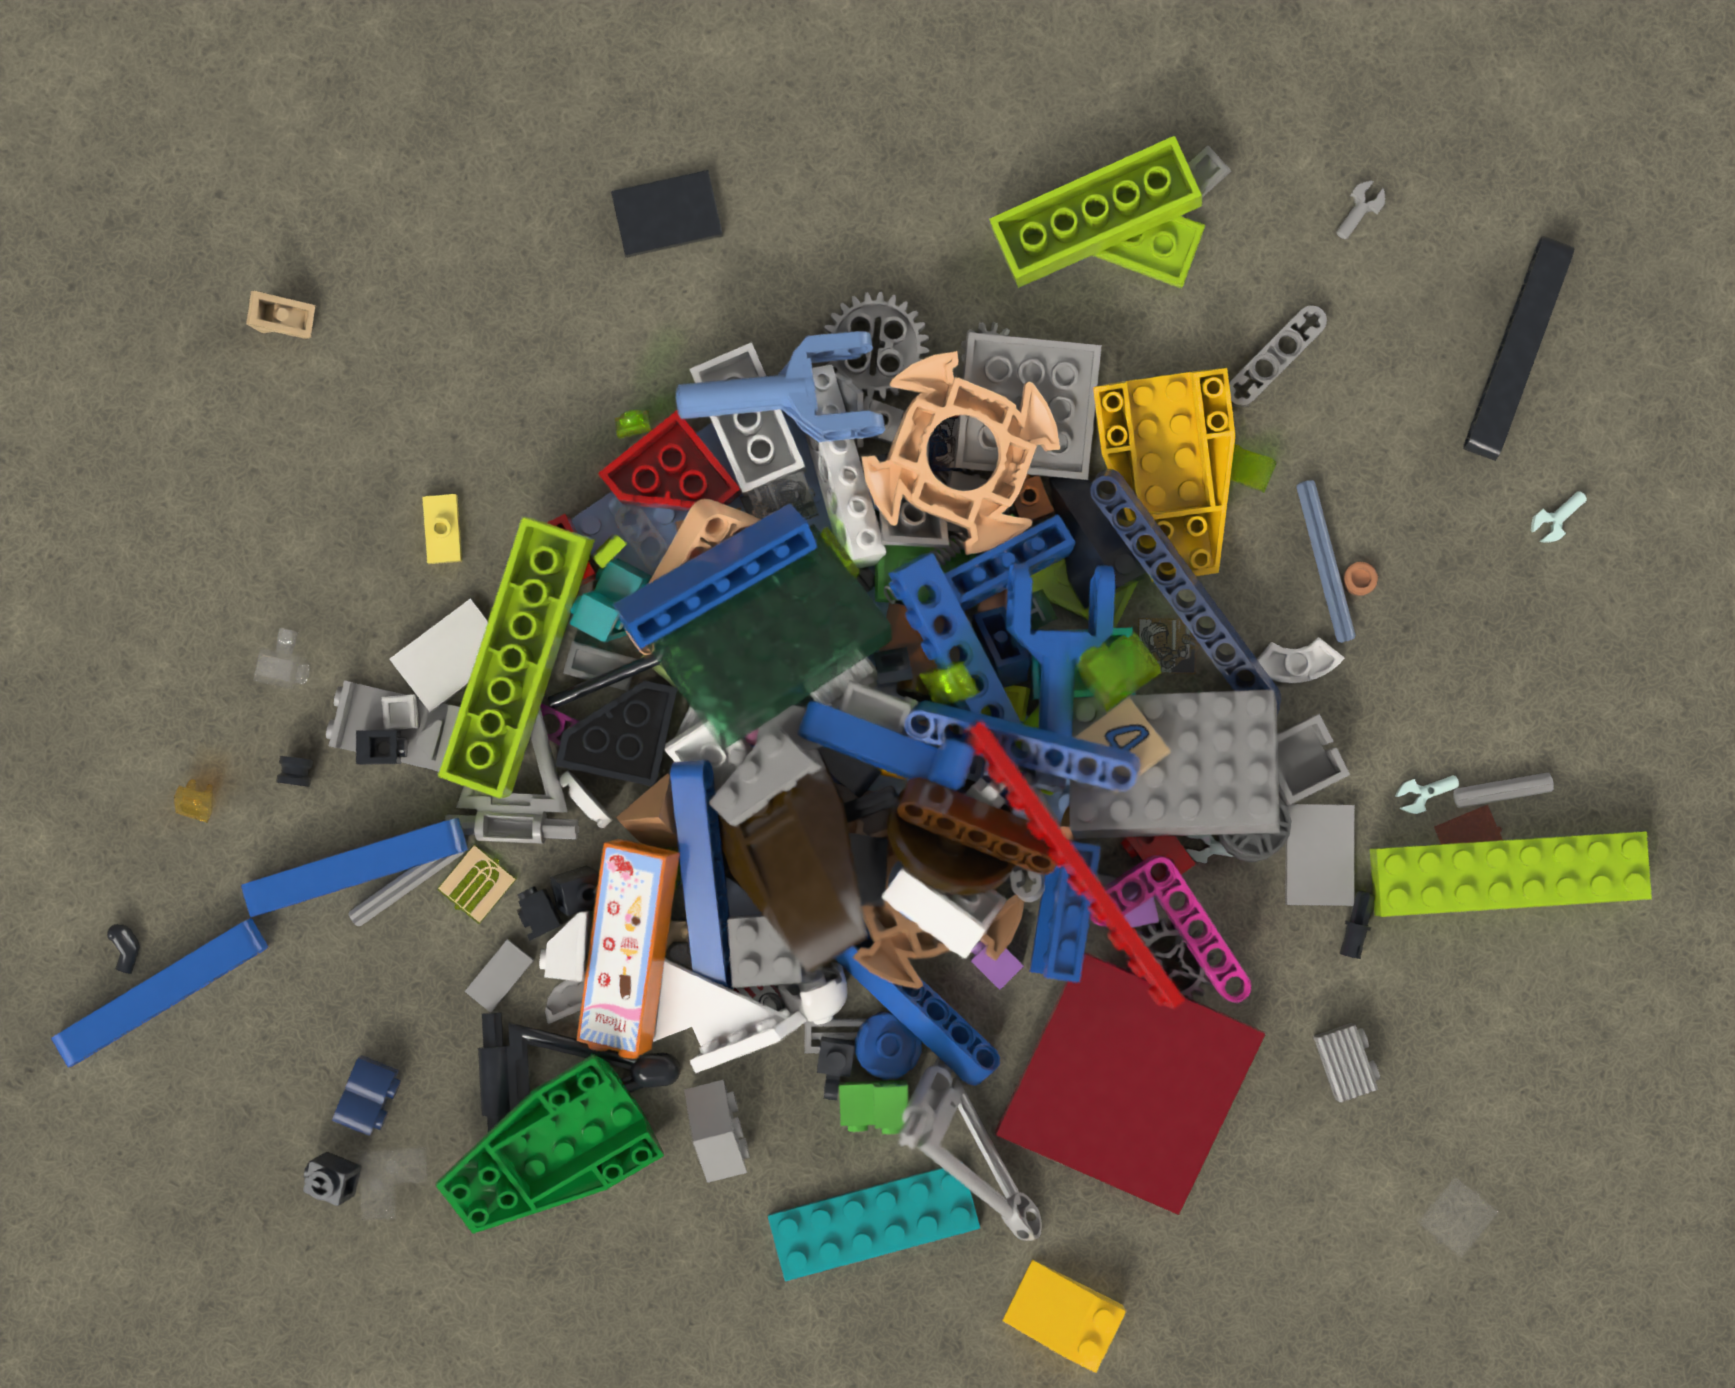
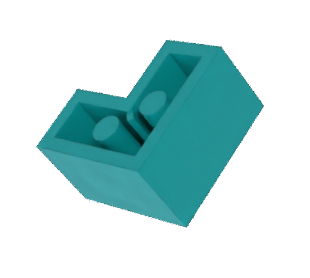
[570,558,652,642]

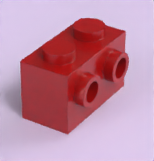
[1120,836,1196,881]

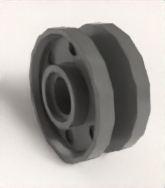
[1218,797,1292,863]

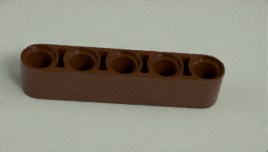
[898,777,1056,875]

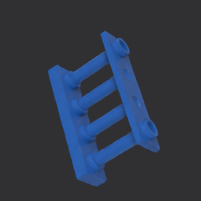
[1029,842,1100,983]

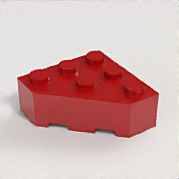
[598,410,742,511]

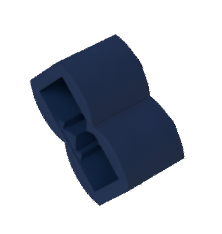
[332,1055,401,1136]

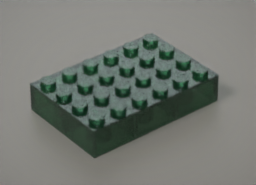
[647,523,892,751]

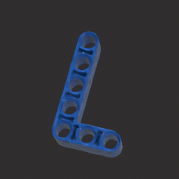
[797,701,975,791]

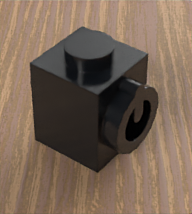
[550,865,600,916]
[303,1151,362,1206]

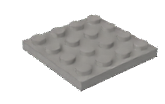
[954,332,1102,480]

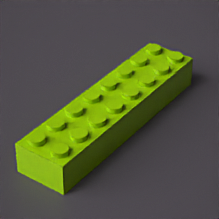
[438,517,595,799]
[1370,831,1652,917]

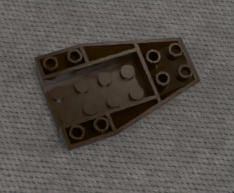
[718,748,866,973]

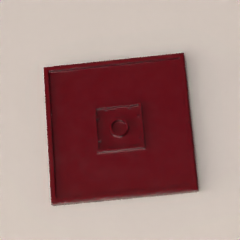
[995,952,1266,1215]

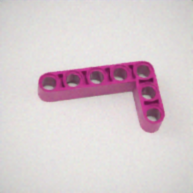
[1089,855,1251,1002]

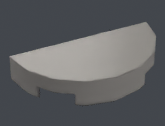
[545,980,585,1024]

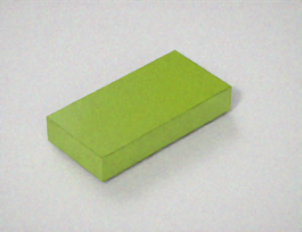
[592,534,626,568]

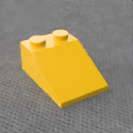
[1002,1259,1126,1373]

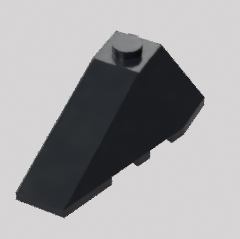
[1049,477,1147,610]

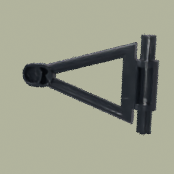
[478,1012,681,1132]

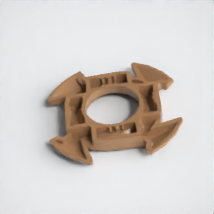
[847,819,1025,989]

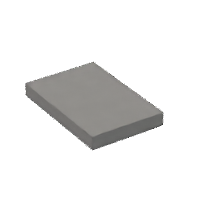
[1285,804,1355,906]

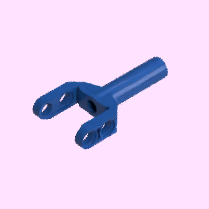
[1006,563,1115,760]

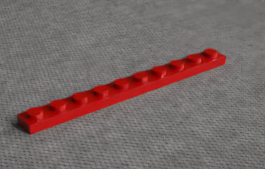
[964,721,1185,1009]

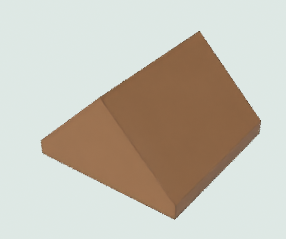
[616,773,679,852]

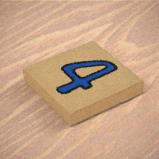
[1075,697,1171,793]

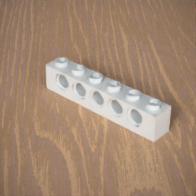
[804,365,886,571]

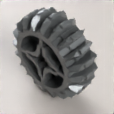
[1125,918,1216,1000]

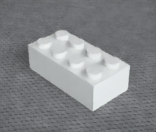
[690,342,806,497]

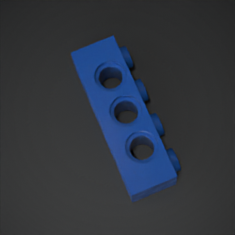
[944,514,1076,612]

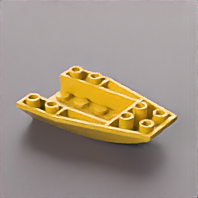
[1093,368,1235,582]

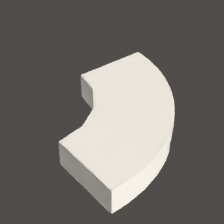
[1257,637,1345,683]

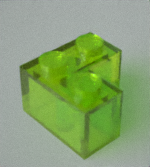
[1077,632,1161,713]

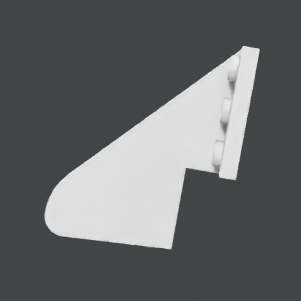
[653,959,807,1073]

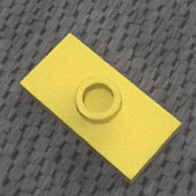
[423,494,462,564]

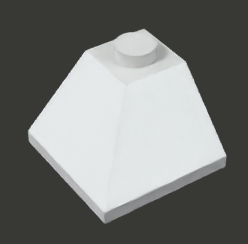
[540,910,593,981]

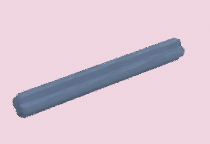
[1297,480,1356,643]

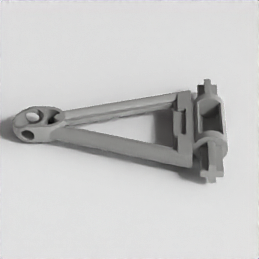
[445,708,579,844]
[898,1057,1042,1241]

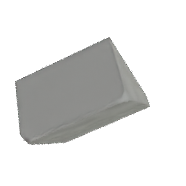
[414,719,445,760]

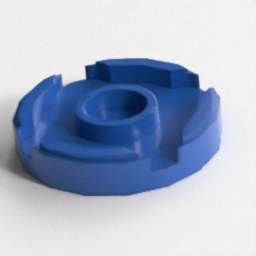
[855,1012,922,1079]

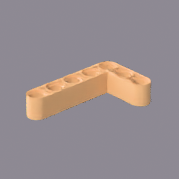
[625,499,761,655]

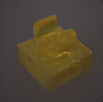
[174,779,213,823]

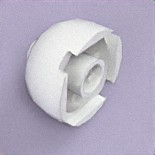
[778,962,848,1024]

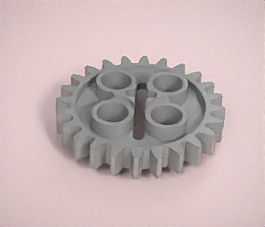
[824,292,929,401]

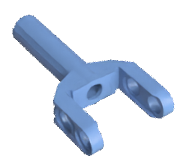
[676,331,885,442]

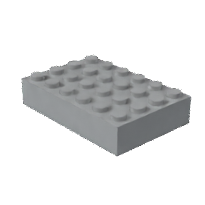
[1070,690,1280,838]

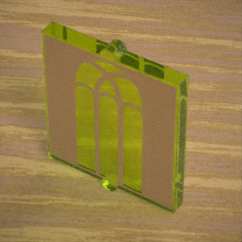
[437,844,517,924]

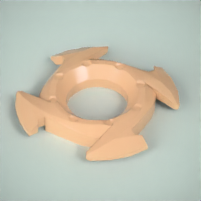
[861,351,1060,555]

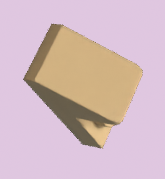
[246,291,315,339]

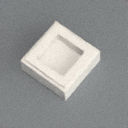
[381,694,419,730]

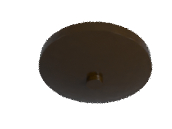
[887,778,1016,895]

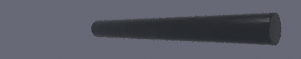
[548,647,673,709]

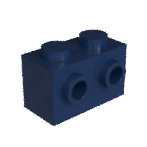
[972,606,1032,688]

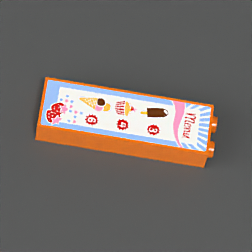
[576,839,680,1059]

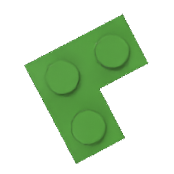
[839,1080,908,1134]

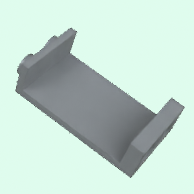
[326,680,460,771]

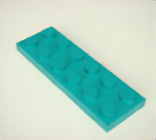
[768,1162,981,1281]

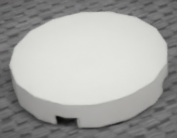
[559,771,612,828]

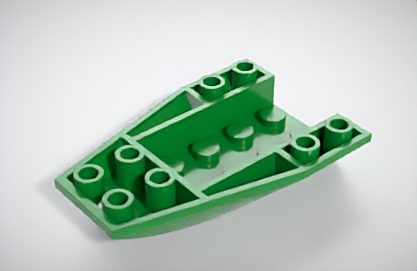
[436,1055,664,1234]

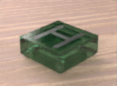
[1030,589,1058,630]

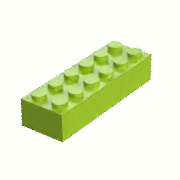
[989,136,1202,288]

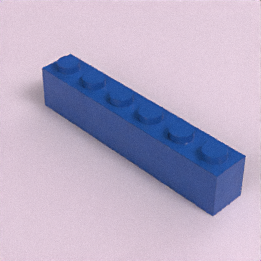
[613,504,817,649]

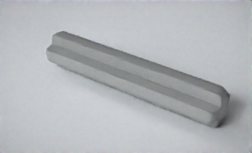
[1453,773,1554,808]

